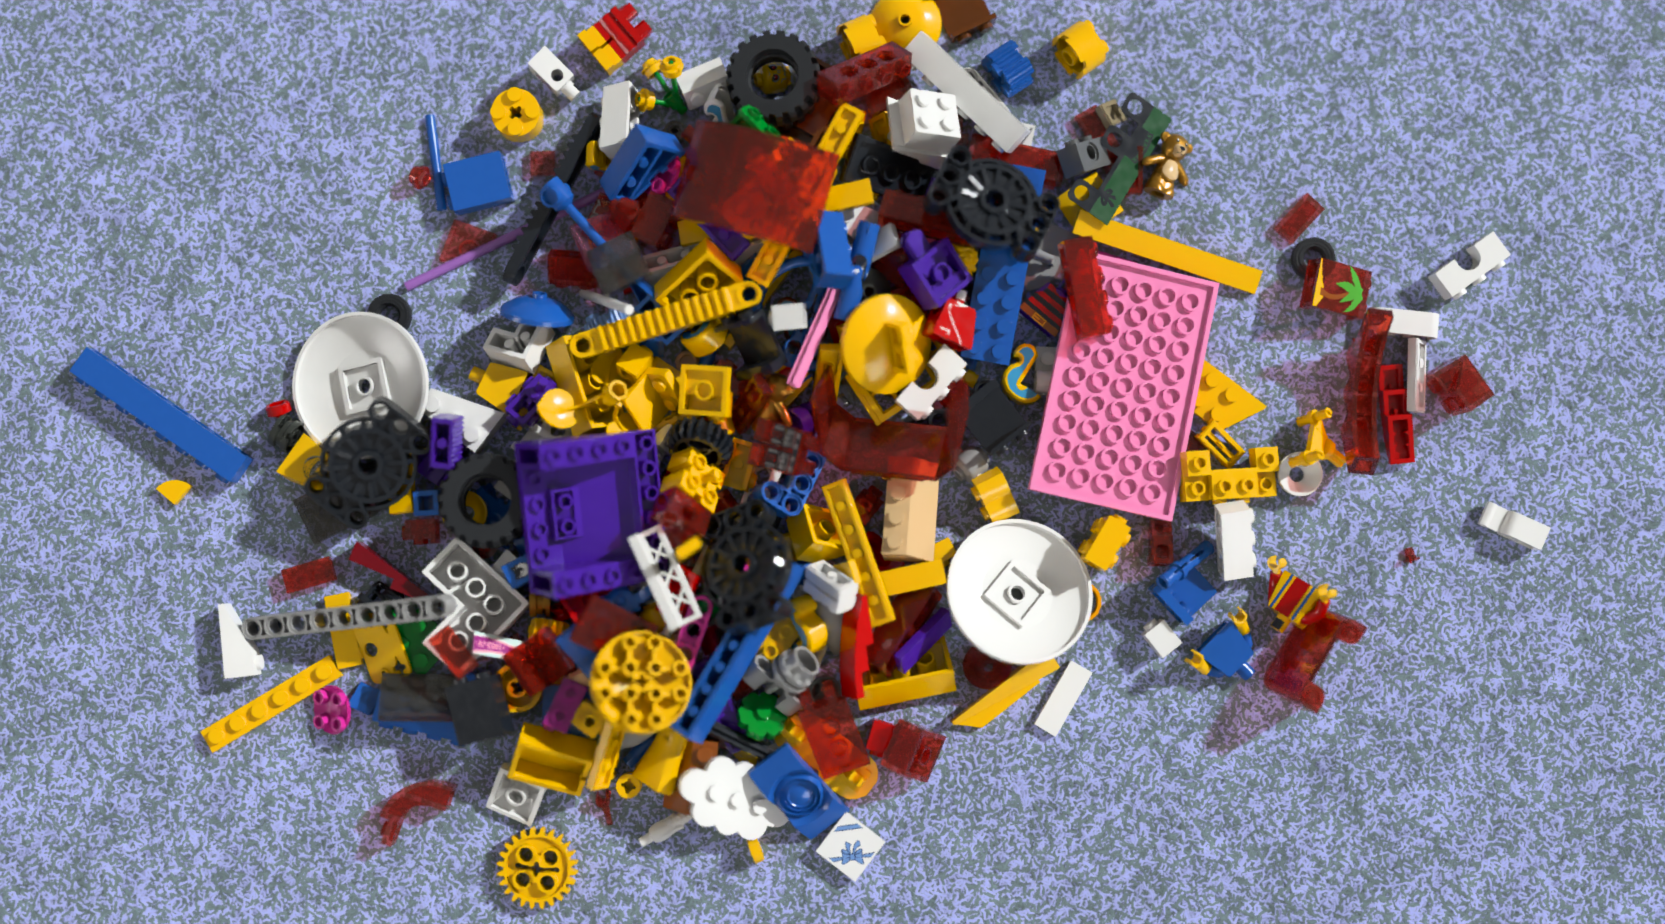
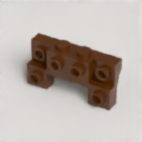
[778,58,854,162]

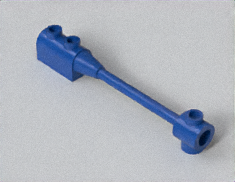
[539,176,688,346]

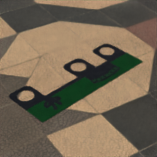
[1068,93,1172,225]

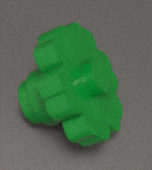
[736,692,788,741]

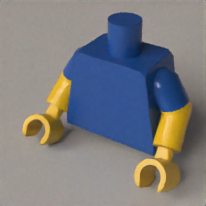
[1184,606,1255,681]

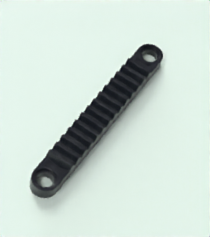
[503,112,601,286]

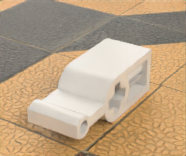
[1477,501,1551,550]

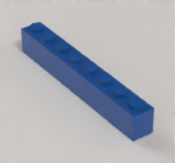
[69,347,254,484]
[670,562,806,744]

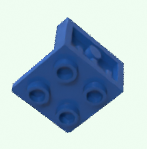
[1148,557,1217,626]

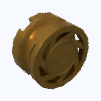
[529,593,551,617]

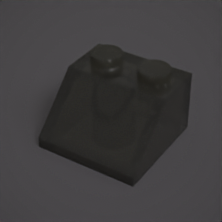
[586,230,653,297]

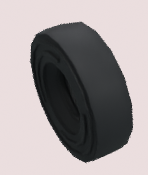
[1290,237,1336,281]
[367,294,412,330]

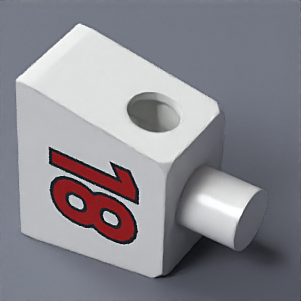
[528,46,581,102]

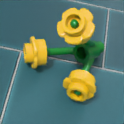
[635,56,688,115]

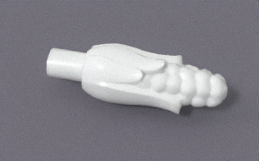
[639,812,692,847]

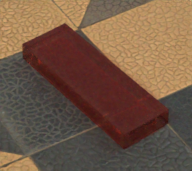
[731,372,773,435]

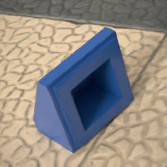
[349,682,382,715]

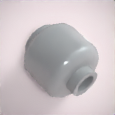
[953,446,990,483]

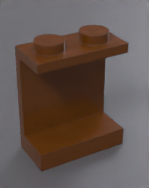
[933,0,997,44]

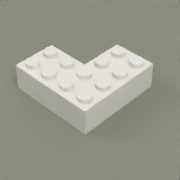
[422,538,529,678]

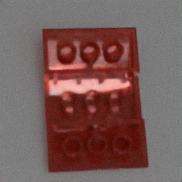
[670,119,840,254]

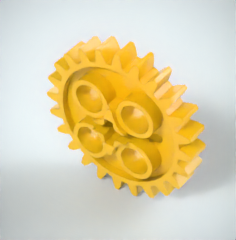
[497,826,579,909]

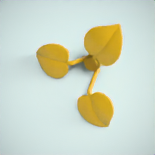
[537,349,639,433]

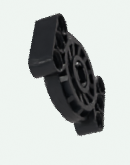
[923,145,1060,263]
[304,396,431,530]
[701,499,793,636]

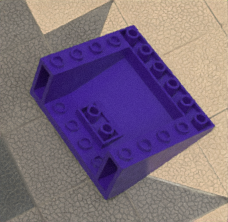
[514,429,669,599]

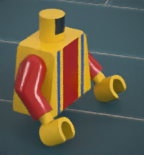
[1267,555,1337,634]

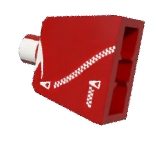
[922,290,976,352]

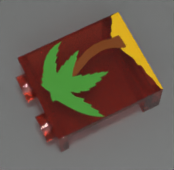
[1299,258,1372,321]

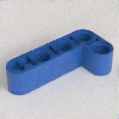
[752,430,834,518]

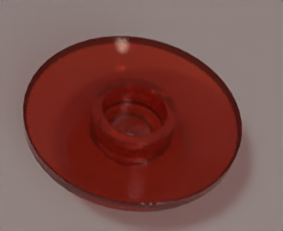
[963,646,1012,689]

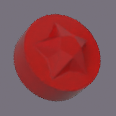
[265,400,292,419]

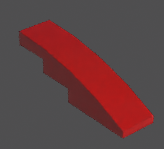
[1375,363,1415,465]
[840,593,874,700]

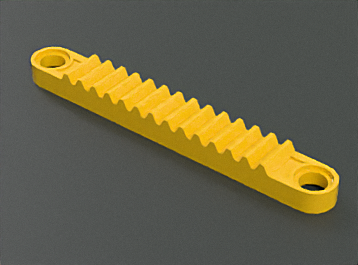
[569,281,762,359]

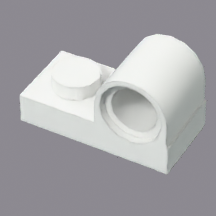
[1033,346,1057,396]

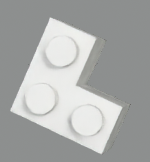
[482,323,555,374]

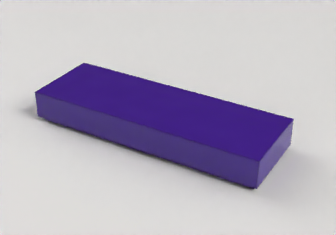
[894,607,952,675]

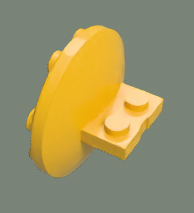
[840,294,931,394]
[590,631,692,734]

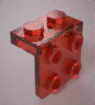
[502,625,575,698]

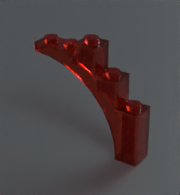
[1341,308,1394,475]

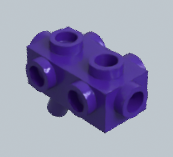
[505,373,557,429]

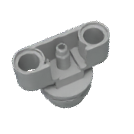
[742,646,819,716]

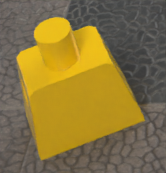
[468,362,532,415]

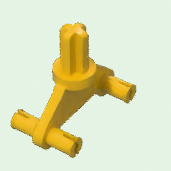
[1288,408,1347,468]

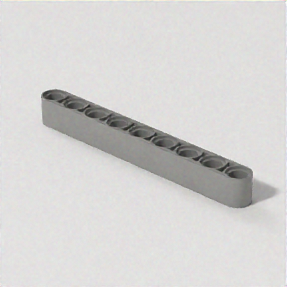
[241,594,456,640]

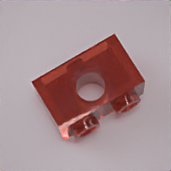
[651,486,712,543]

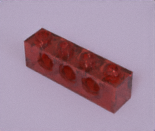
[818,41,912,107]

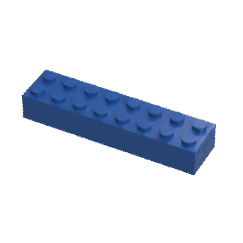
[959,164,1046,366]

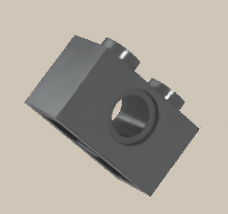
[1056,135,1111,179]

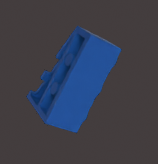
[599,123,686,205]

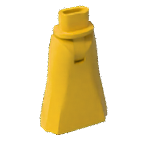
[632,724,688,795]

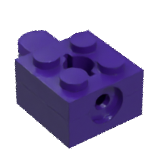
[898,230,973,310]

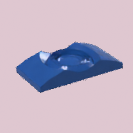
[748,742,850,840]

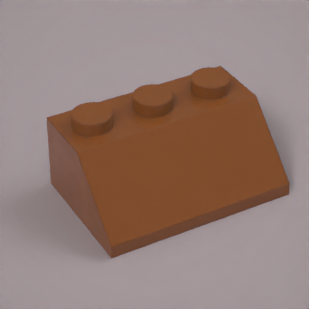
[663,736,720,815]

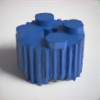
[981,40,1035,98]

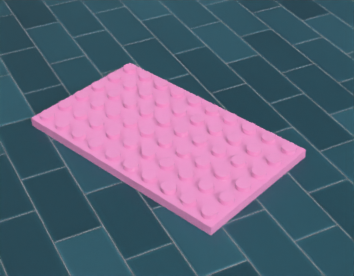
[1027,249,1219,522]

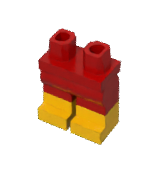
[577,3,653,76]

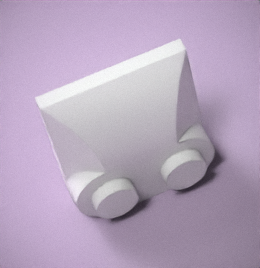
[486,762,548,827]

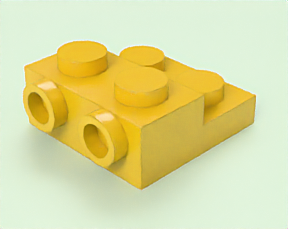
[678,364,733,422]

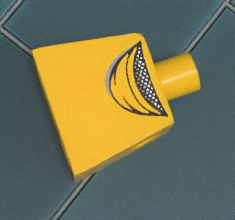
[276,433,329,490]

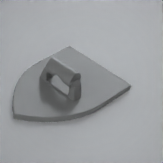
[1024,224,1078,292]

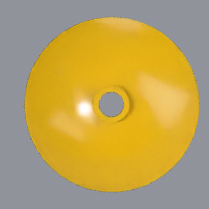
[871,0,942,61]

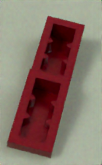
[348,541,442,607]

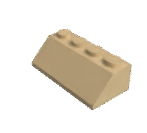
[881,458,940,563]

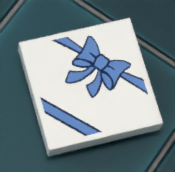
[816,813,885,882]

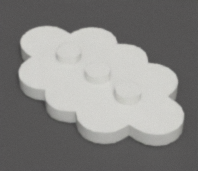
[678,756,789,840]

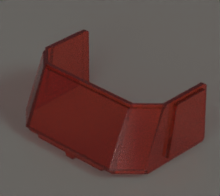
[810,365,969,482]

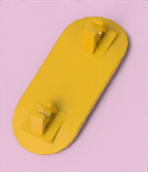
[774,707,878,799]

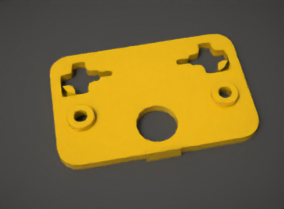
[353,612,412,684]

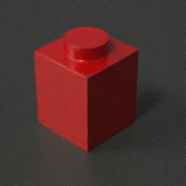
[865,718,898,758]

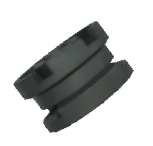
[268,414,304,453]

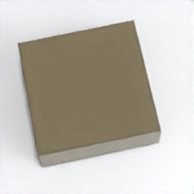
[1094,99,1127,130]

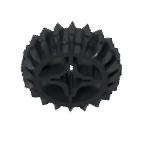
[667,416,734,469]

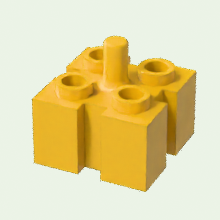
[659,446,726,521]

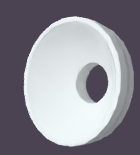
[1277,452,1323,496]

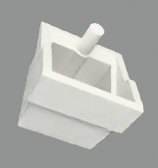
[886,88,961,169]

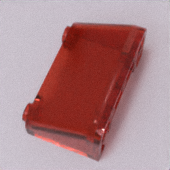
[1263,610,1368,714]

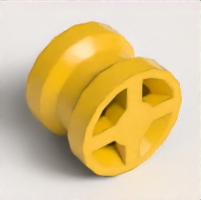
[616,772,642,799]

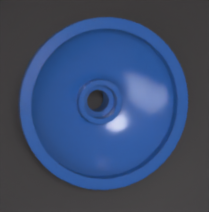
[500,291,575,327]

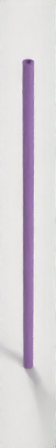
[404,136,712,291]

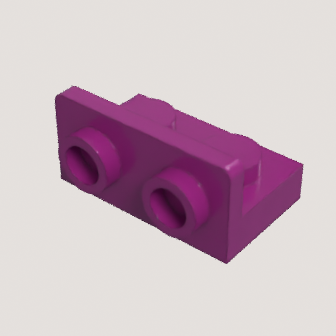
[543,677,587,733]

